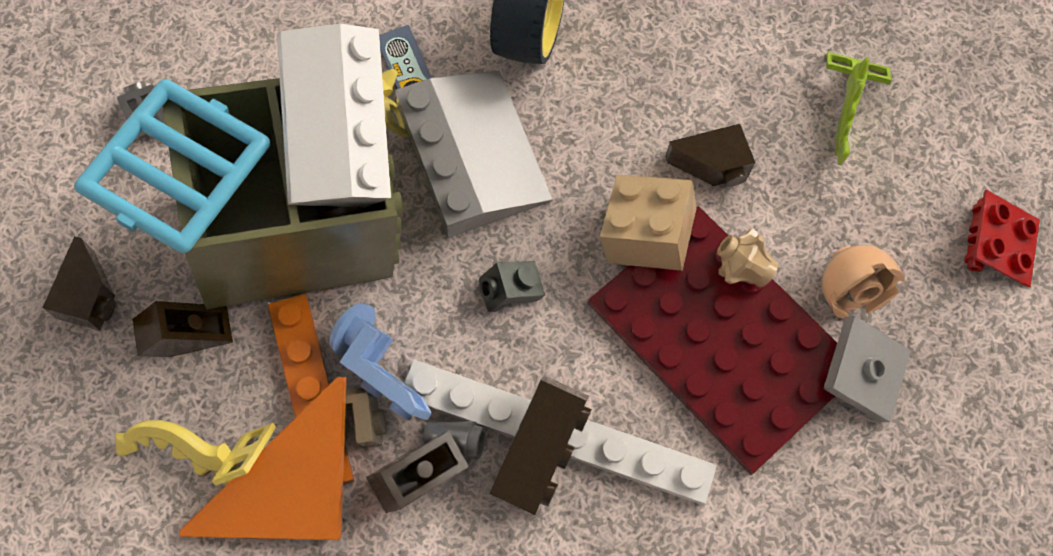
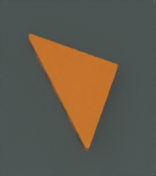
[180,377,346,540]

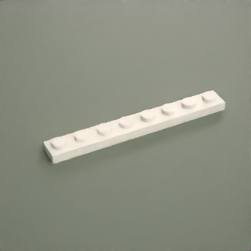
[404,360,717,506]

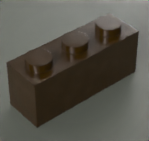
[489,375,592,515]

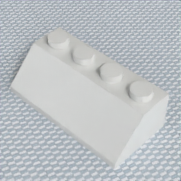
[277,24,391,208]

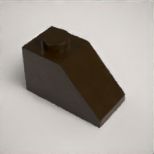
[665,124,755,187]
[42,236,115,331]
[132,301,233,357]
[366,431,469,513]

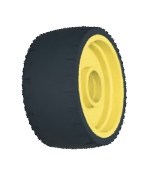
[490,0,565,64]

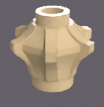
[717,229,778,287]

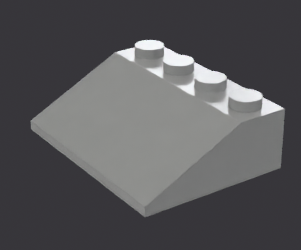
[395,71,553,238]

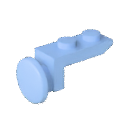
[329,303,432,420]

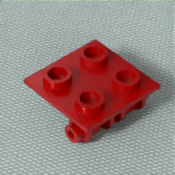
[964,190,1040,287]

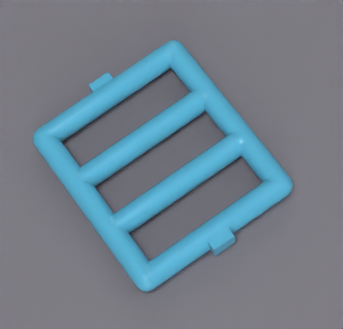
[74,79,270,253]

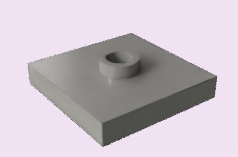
[823,316,911,423]

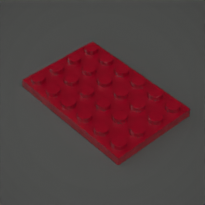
[588,206,837,475]

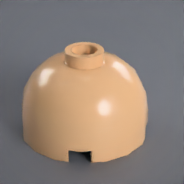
[822,245,905,319]

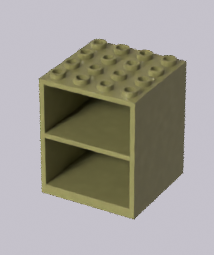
[163,78,403,309]

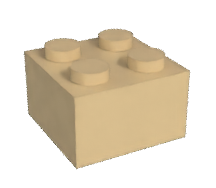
[600,175,696,270]

